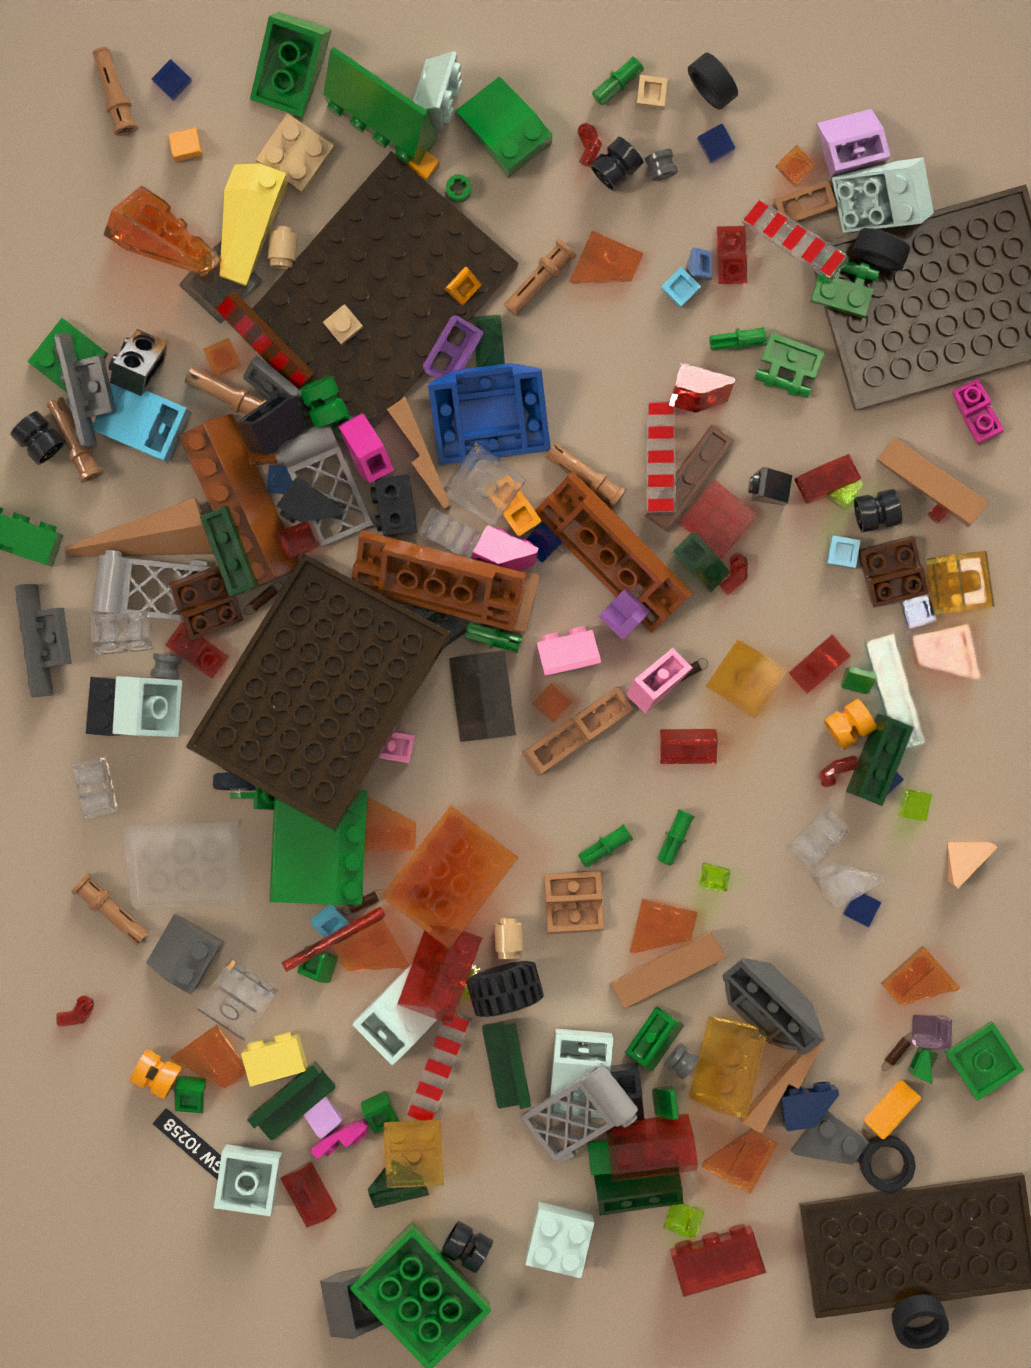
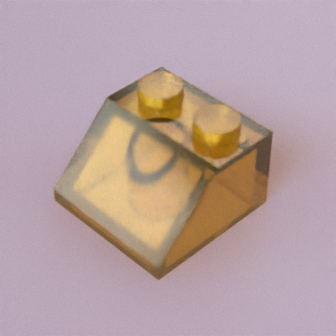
[927,551,994,615]
[705,639,787,718]
[384,1120,444,1188]

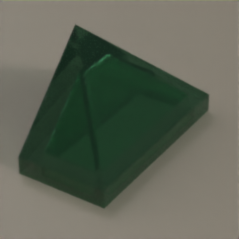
[472,315,505,367]
[368,1159,429,1209]

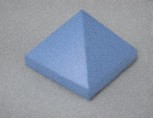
[686,247,712,280]

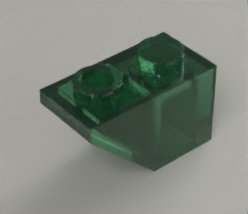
[670,531,731,593]

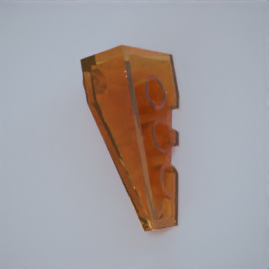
[103,185,222,276]

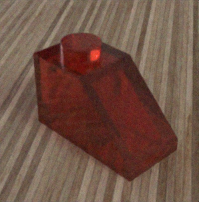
[669,362,736,413]

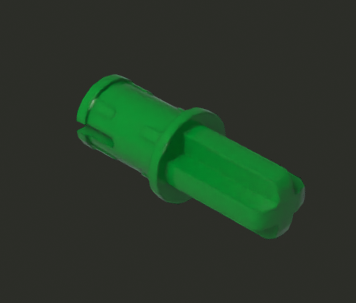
[592,56,644,105]
[709,327,767,351]
[465,623,522,653]
[657,809,695,866]
[578,824,633,867]

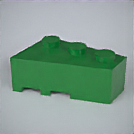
[0,508,63,567]

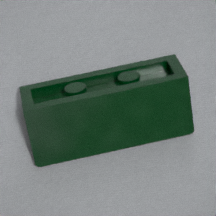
[200,506,258,596]
[846,714,914,806]
[482,1019,531,1109]
[247,1061,336,1140]
[594,1160,684,1215]

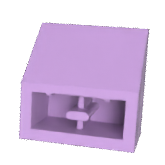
[816,109,891,179]

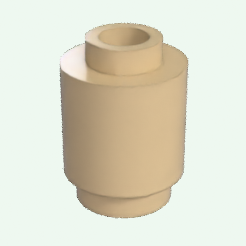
[267,226,297,270]
[494,917,523,959]

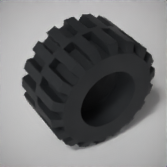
[466,961,544,1017]

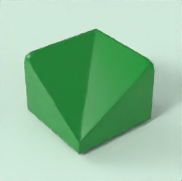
[908,1046,938,1084]

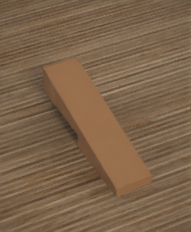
[775,162,885,227]
[387,396,451,511]
[877,438,989,527]
[521,686,634,776]
[611,930,726,1009]
[739,1038,826,1134]

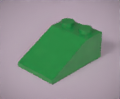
[250,12,332,117]
[455,76,552,178]

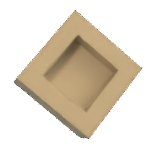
[636,75,668,109]
[323,304,363,346]

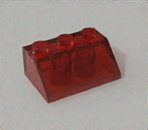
[397,925,482,1024]
[605,1114,698,1181]
[669,1224,766,1297]

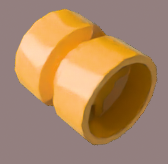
[824,698,877,750]
[129,1049,182,1100]

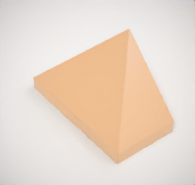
[948,842,998,888]

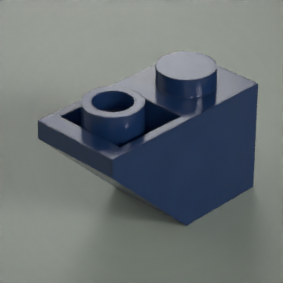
[780,1081,839,1131]

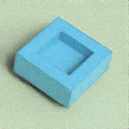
[660,267,701,308]
[826,535,861,569]
[310,905,350,941]

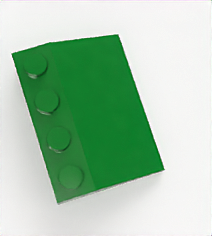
[323,46,438,166]
[269,790,367,905]
[350,1221,491,1368]

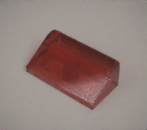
[660,729,718,764]
[281,1162,337,1228]

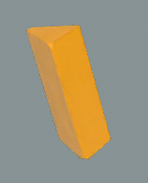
[864,1080,921,1139]

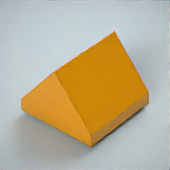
[445,267,482,306]

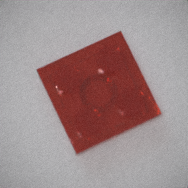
[678,479,758,559]

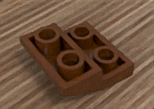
[859,536,928,607]
[168,565,243,641]

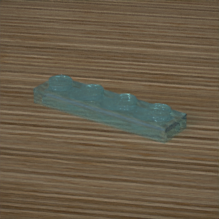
[864,634,925,748]

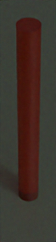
[281,906,386,973]

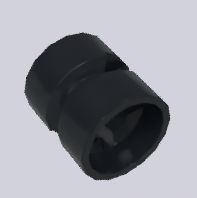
[590,136,644,192]
[10,411,65,465]
[854,489,902,533]
[441,1221,493,1273]

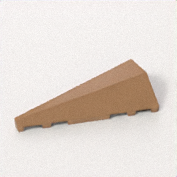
[64,498,213,557]

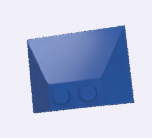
[428,363,551,465]

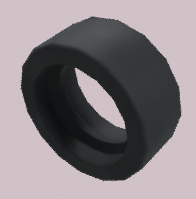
[688,52,738,110]
[852,228,911,271]
[859,1135,916,1192]
[892,1295,949,1349]

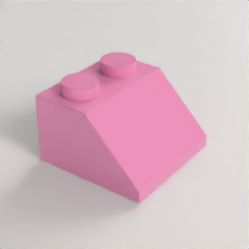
[536,626,601,676]

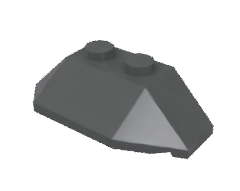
[723,958,825,1055]

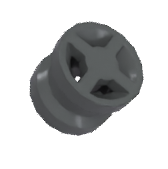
[645,149,678,181]
[150,653,182,680]
[664,1043,699,1079]

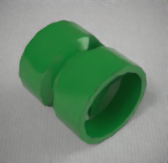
[299,376,349,428]

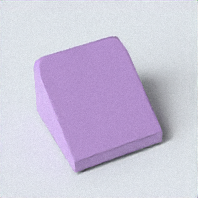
[304,1096,344,1139]

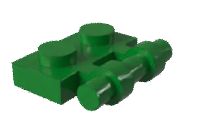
[810,254,879,318]
[754,333,824,398]

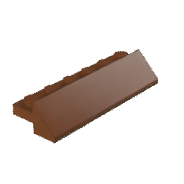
[178,414,299,591]
[535,472,693,633]
[352,530,526,631]

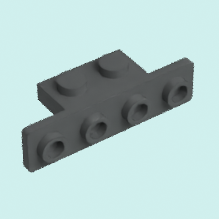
[54,333,117,448]
[15,584,72,698]

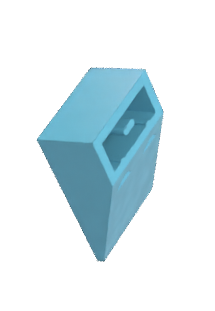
[93,384,192,464]

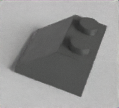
[146,913,224,995]
[320,1266,384,1339]

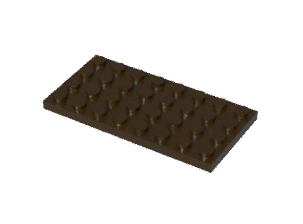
[799,1172,1031,1319]

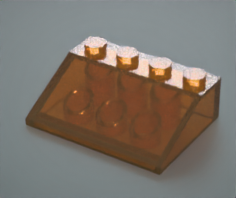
[381,805,519,949]

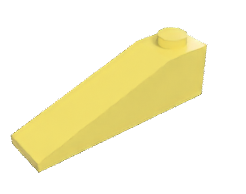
[220,163,288,287]

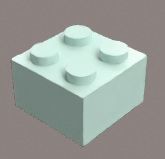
[113,676,182,737]
[214,1144,282,1216]
[525,1201,594,1278]

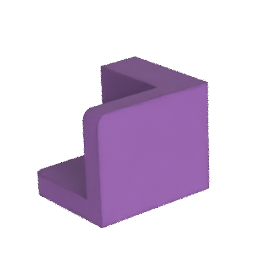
[599,589,650,640]

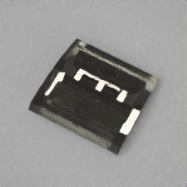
[179,241,262,324]

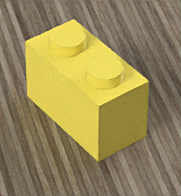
[241,1032,308,1087]

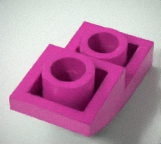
[952,378,1004,445]
[310,1119,368,1159]

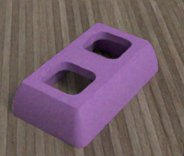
[423,316,483,379]

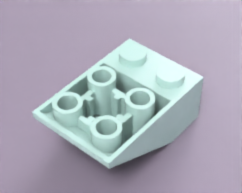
[413,52,462,131]
[832,157,934,233]
[352,961,455,1066]
[550,1028,613,1118]

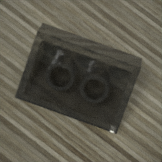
[449,650,516,742]

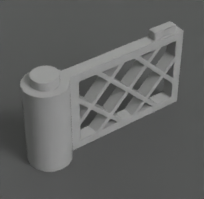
[274,424,373,547]
[93,550,211,621]
[520,1063,638,1163]

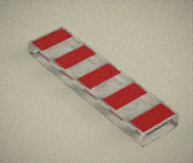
[741,199,849,282]
[647,401,676,515]
[405,1010,472,1126]

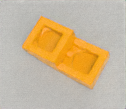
[486,474,541,537]

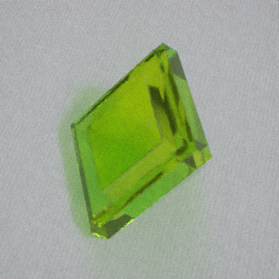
[699,862,730,892]

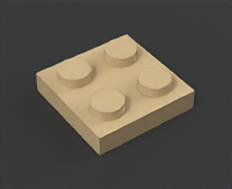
[255,113,335,194]

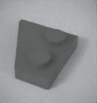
[791,1111,870,1165]

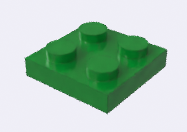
[27,318,108,393]
[944,1021,1024,1101]

